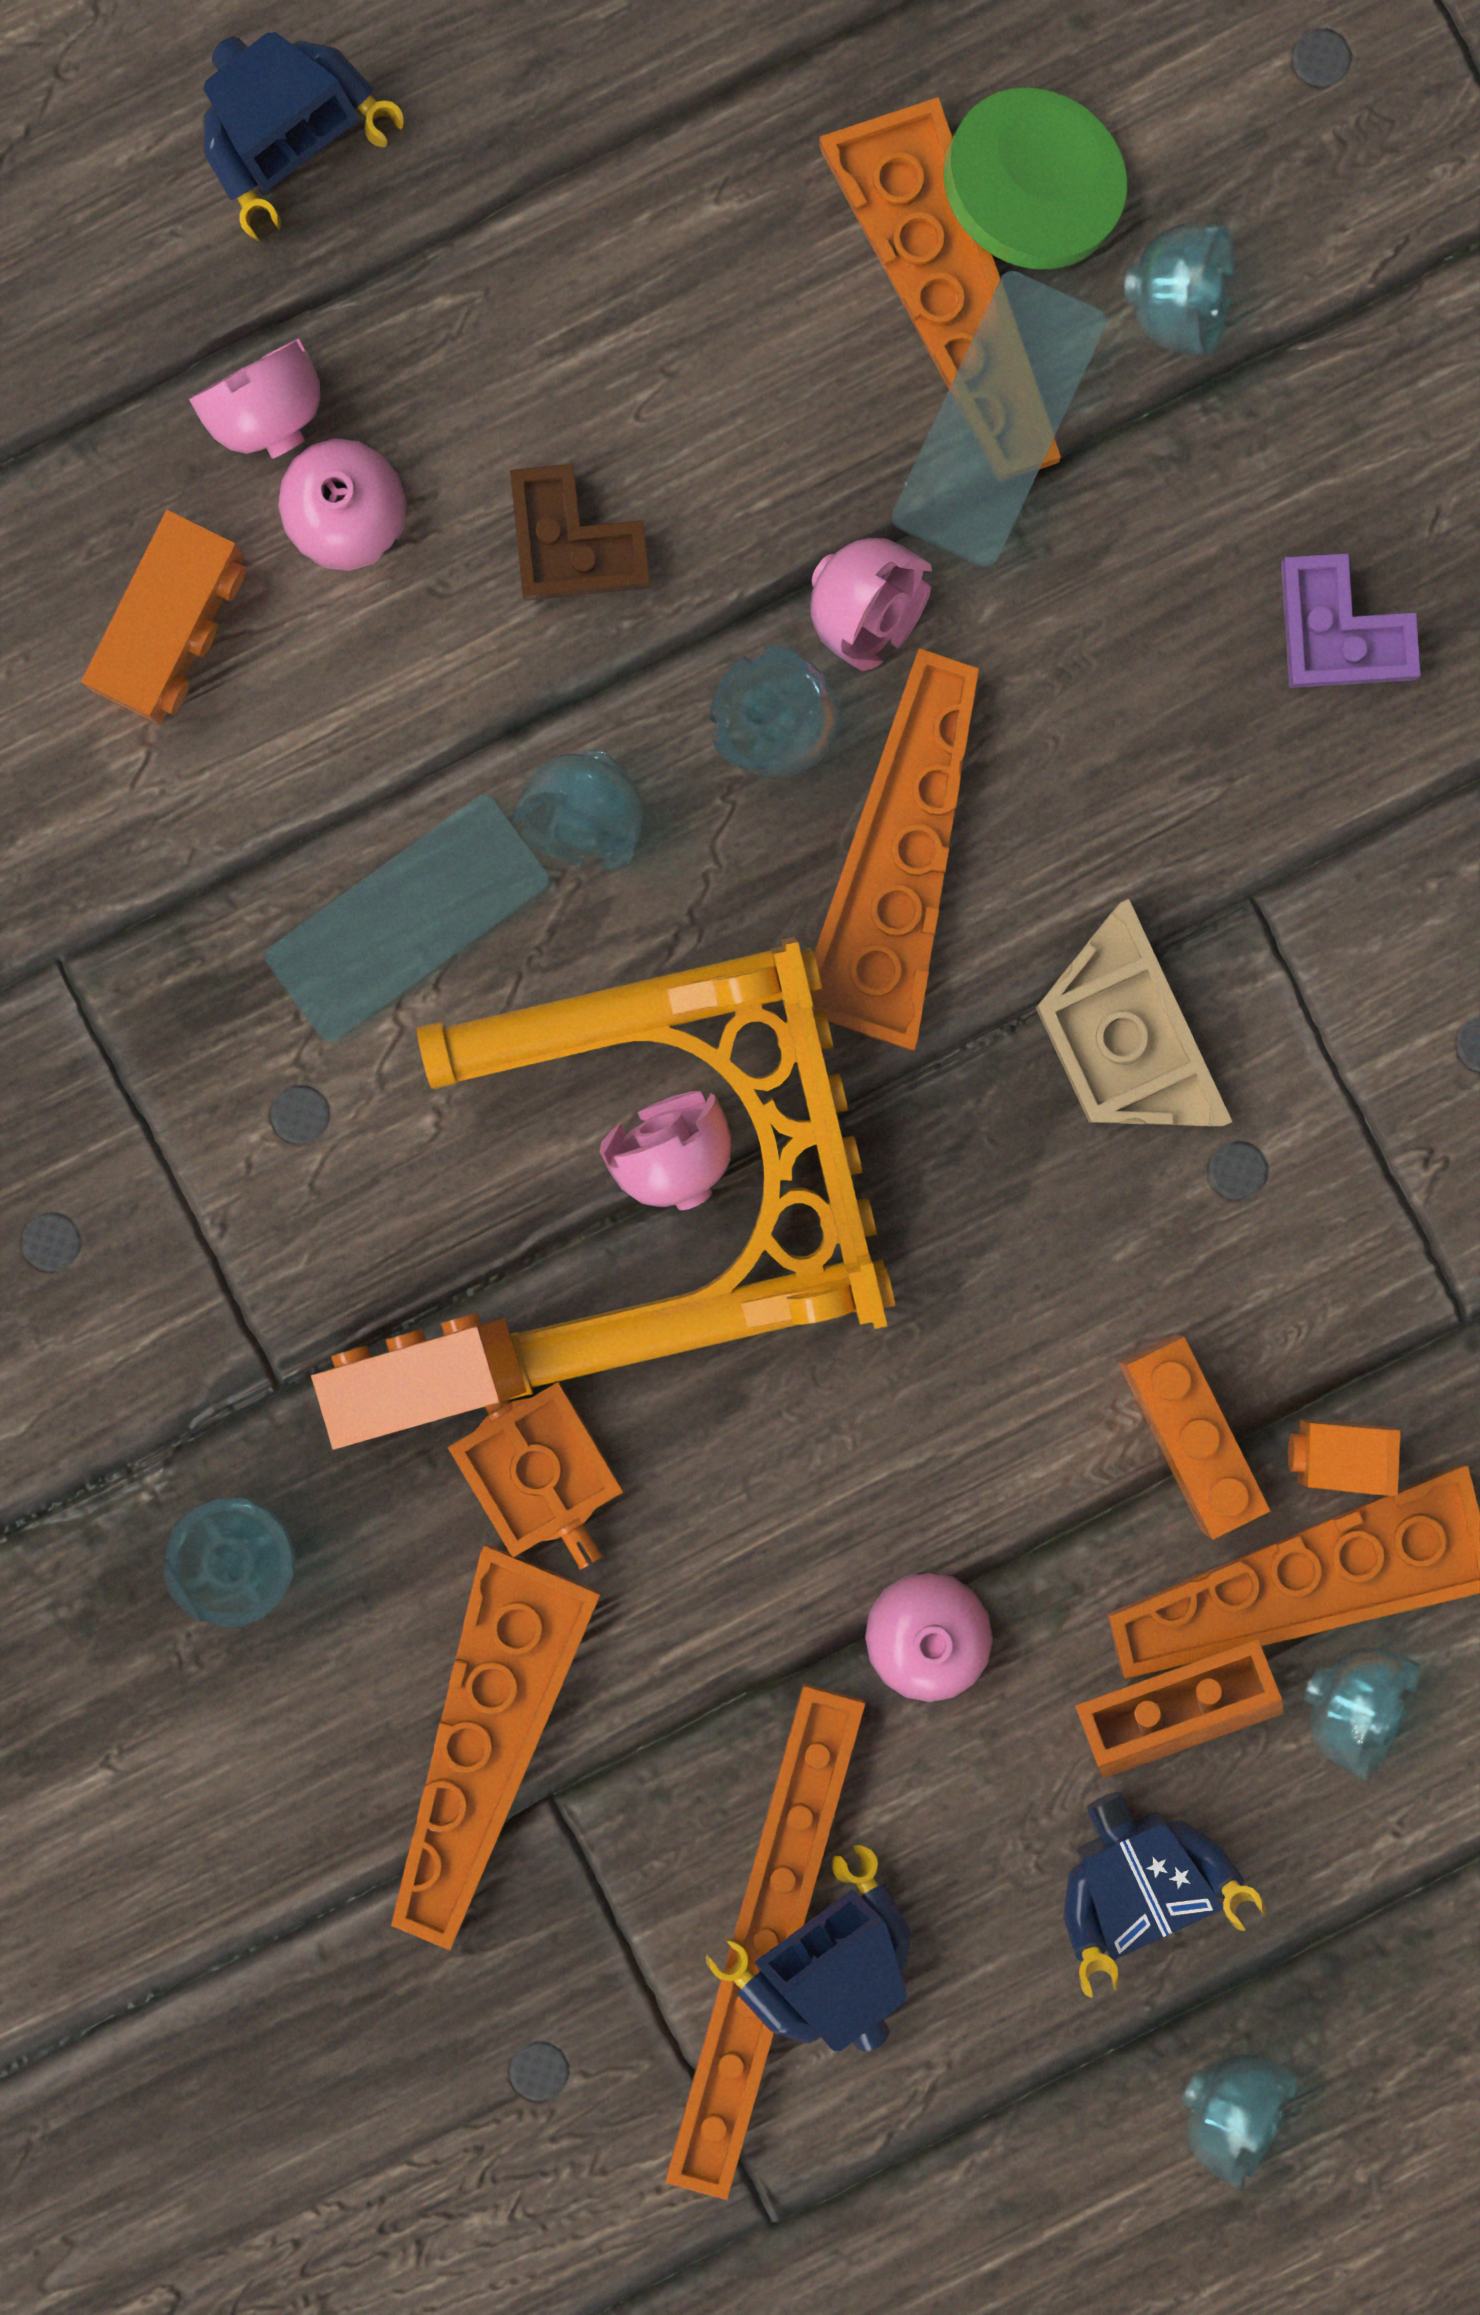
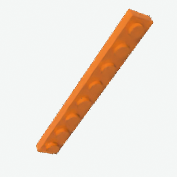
[665,1683,866,2200]

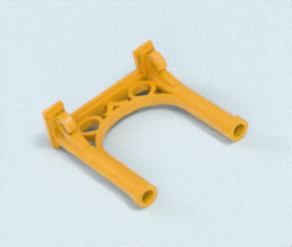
[417,937,896,1400]

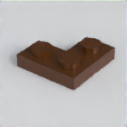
[510,463,650,601]

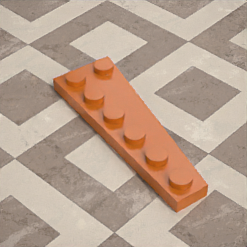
[819,97,1061,483]
[810,648,979,1052]
[1107,1464,1480,1679]
[391,1543,601,1950]

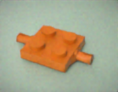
[447,1381,624,1570]

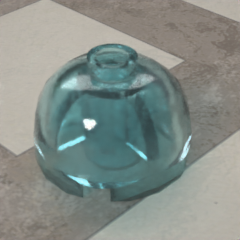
[1124,223,1234,356]
[710,645,839,780]
[512,750,645,870]
[163,1497,295,1628]
[1303,1647,1422,1782]
[1181,2054,1301,2191]

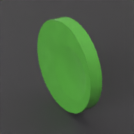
[943,88,1127,270]

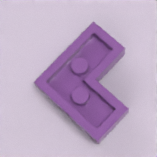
[1281,553,1420,688]

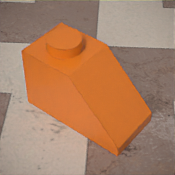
[1288,1419,1400,1496]

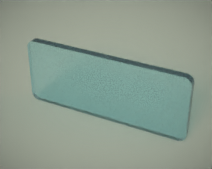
[892,271,1107,568]
[265,795,549,1042]

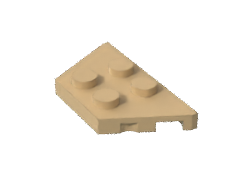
[1036,899,1232,1127]

